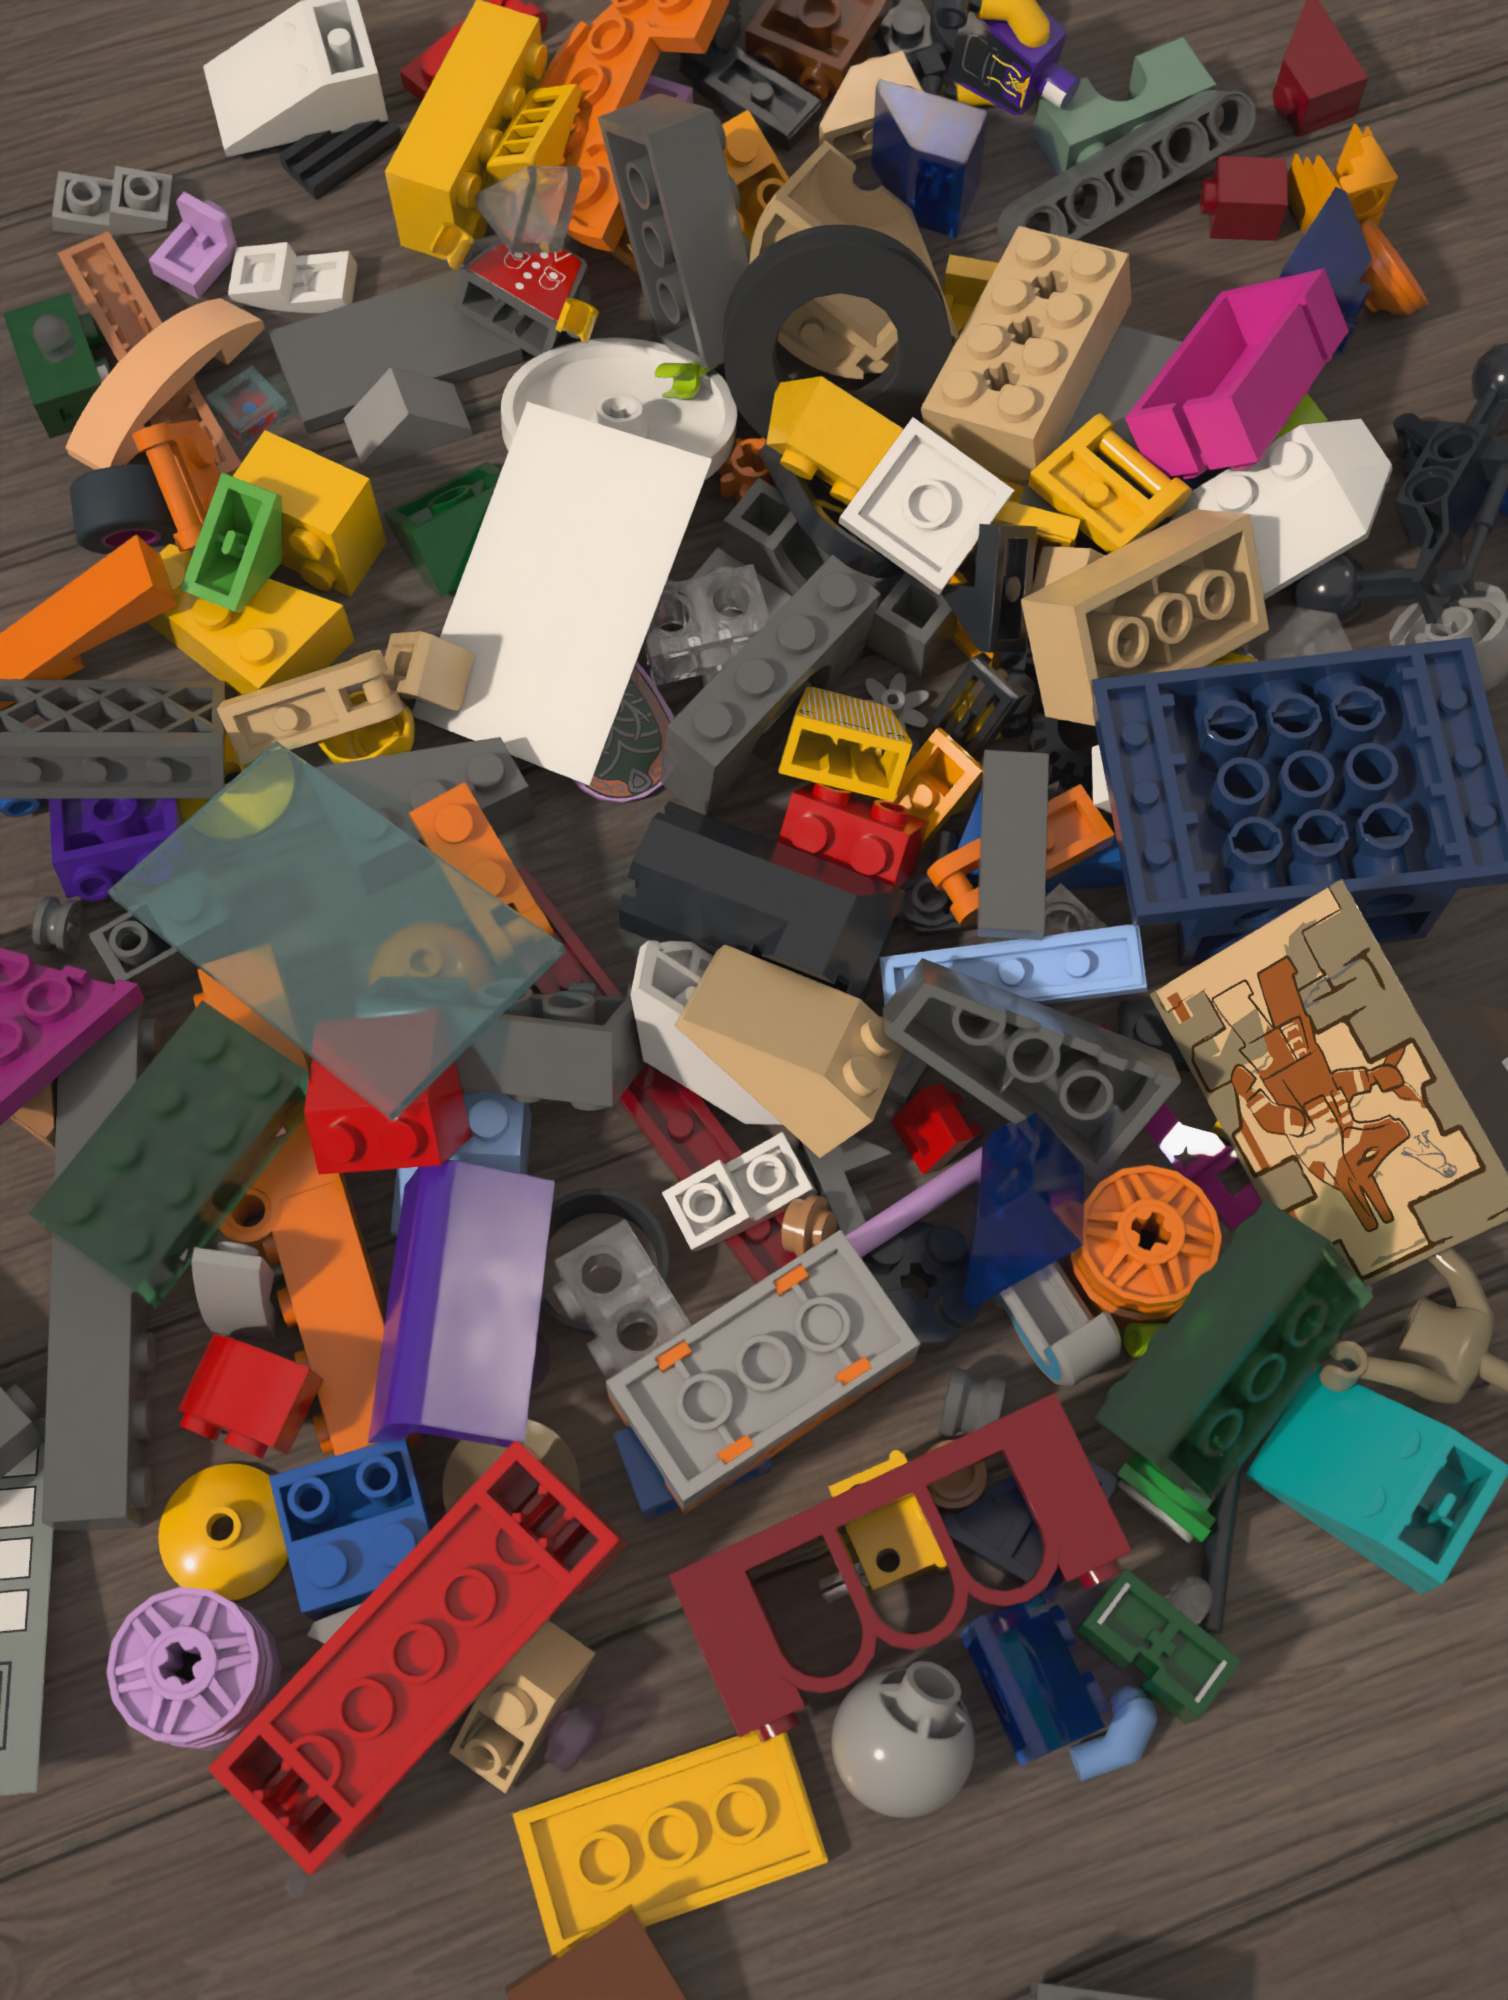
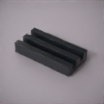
[279,119,402,200]
[912,652,1028,762]

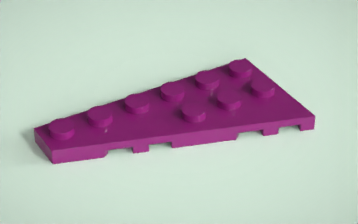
[0,948,145,1126]

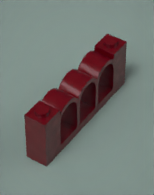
[668,1393,1132,1743]

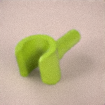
[654,362,724,399]

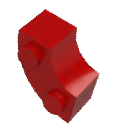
[177,1334,323,1460]

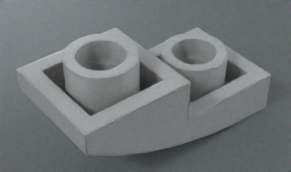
[52,166,172,235]
[191,1242,282,1341]

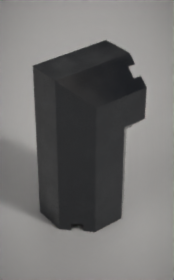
[618,801,906,1002]

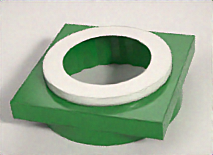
[1116,1454,1216,1543]

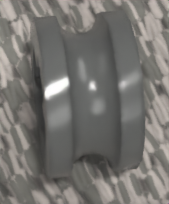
[33,896,84,956]

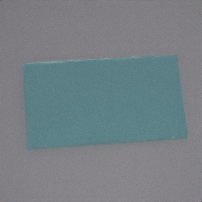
[107,741,566,1121]

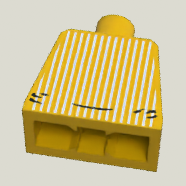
[779,687,913,802]

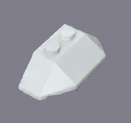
[1170,419,1393,600]
[630,940,783,1125]

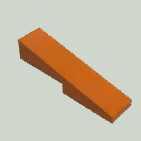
[0,535,177,710]

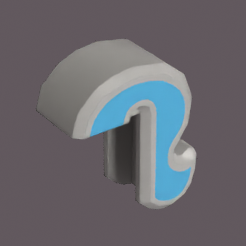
[980,1234,1121,1388]

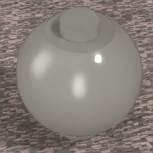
[831,1661,975,1818]

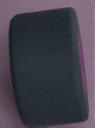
[69,464,178,554]

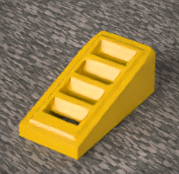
[486,84,582,193]

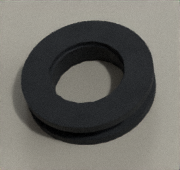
[723,224,952,440]

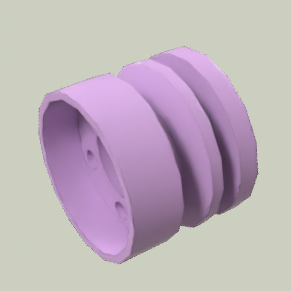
[106,1587,282,1751]

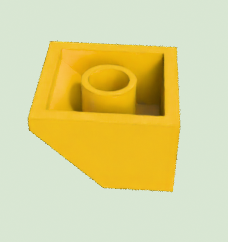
[766,376,904,506]

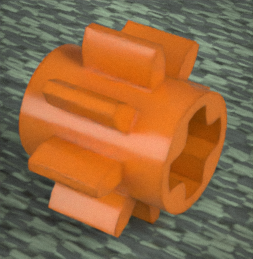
[718,437,779,503]

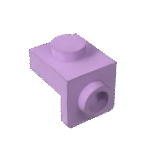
[149,192,238,299]

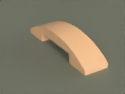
[65,298,265,470]

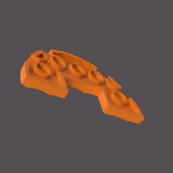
[533,0,730,252]

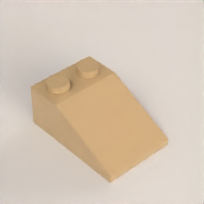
[674,945,904,1158]

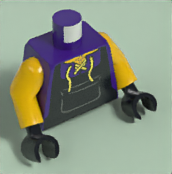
[919,0,1081,122]

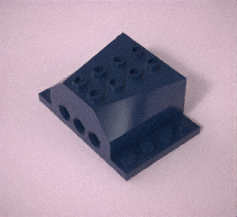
[1092,637,1508,966]

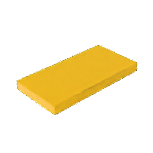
[513,1730,828,1956]

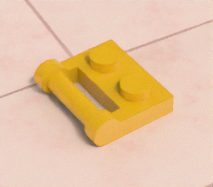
[1028,413,1192,554]

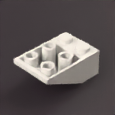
[203,0,388,157]

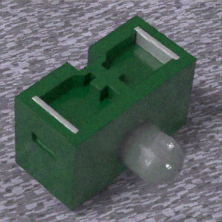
[3,292,111,438]
[1073,1568,1242,1724]

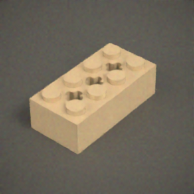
[921,226,1132,481]
[1021,509,1269,726]

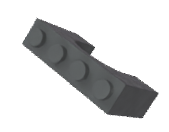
[660,555,881,817]

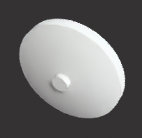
[501,338,737,480]

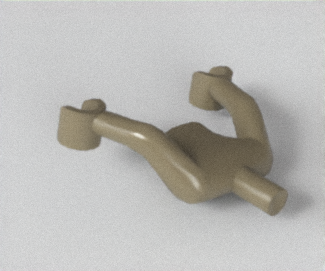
[1320,1247,1508,1406]

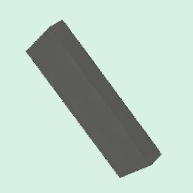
[977,750,1049,940]

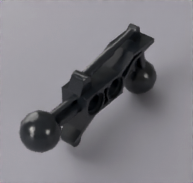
[1293,342,1508,628]

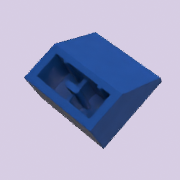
[269,1438,435,1622]

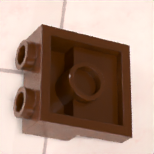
[745,0,893,100]

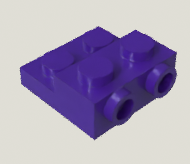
[49,798,191,901]

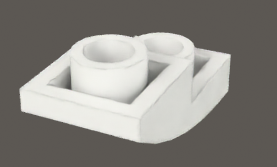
[662,1132,818,1252]

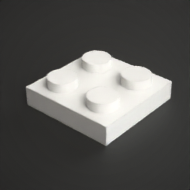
[839,417,1014,595]

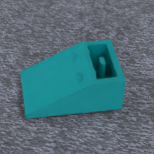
[1244,1364,1508,1595]

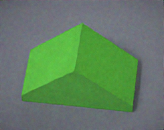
[180,473,282,613]

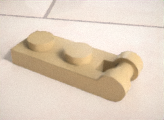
[217,650,404,765]

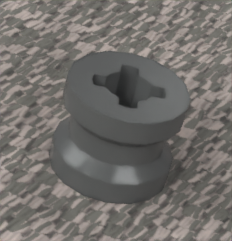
[938,1367,1006,1437]

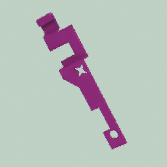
[1099,1023,1284,1242]

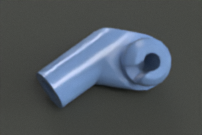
[1069,1685,1157,1782]

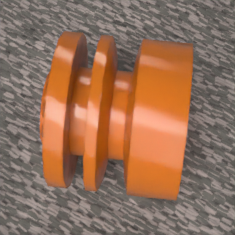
[1065,1165,1222,1328]

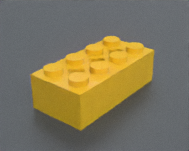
[385,0,548,261]

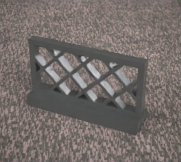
[0,679,226,799]

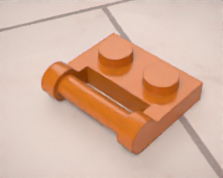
[132,420,220,552]

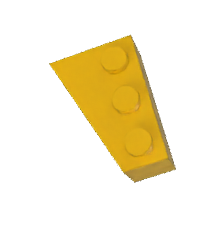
[145,544,355,696]

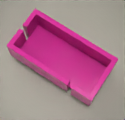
[1125,268,1349,479]

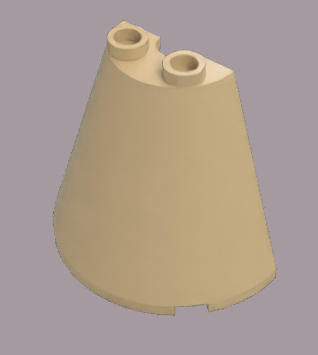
[749,140,959,379]

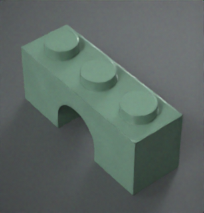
[1032,37,1216,175]

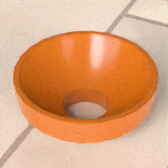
[1343,218,1429,316]

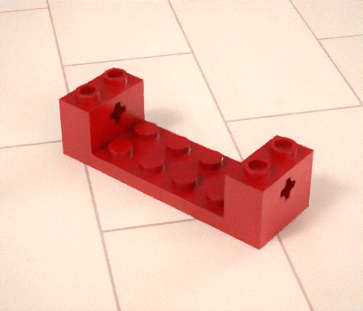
[208,1440,629,1876]

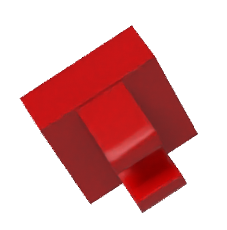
[891,1083,981,1175]

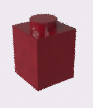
[1200,156,1288,241]

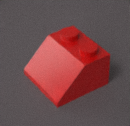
[304,1010,472,1175]

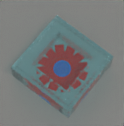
[206,365,290,445]

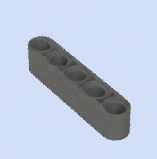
[997,90,1256,248]

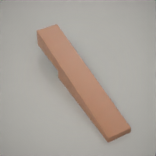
[57,231,242,476]

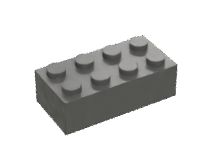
[598,93,751,369]

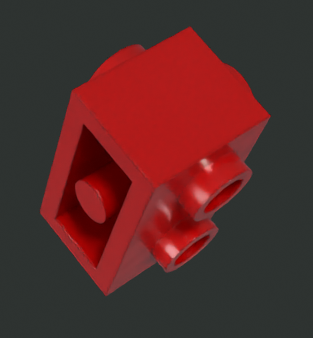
[778,782,929,889]

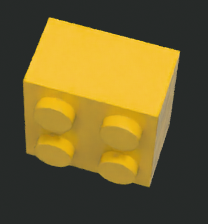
[233,430,387,597]

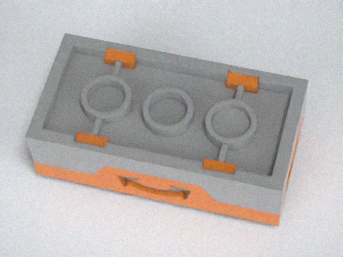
[606,1230,920,1515]

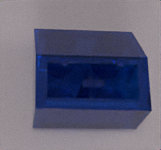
[871,79,988,238]

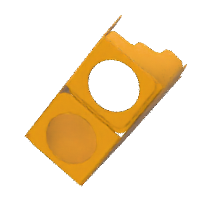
[1287,123,1398,262]

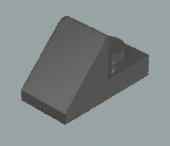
[794,1135,893,1236]

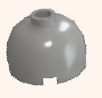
[1390,582,1508,693]

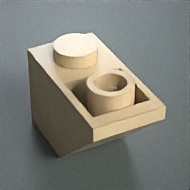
[449,1621,596,1794]

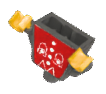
[428,222,599,357]

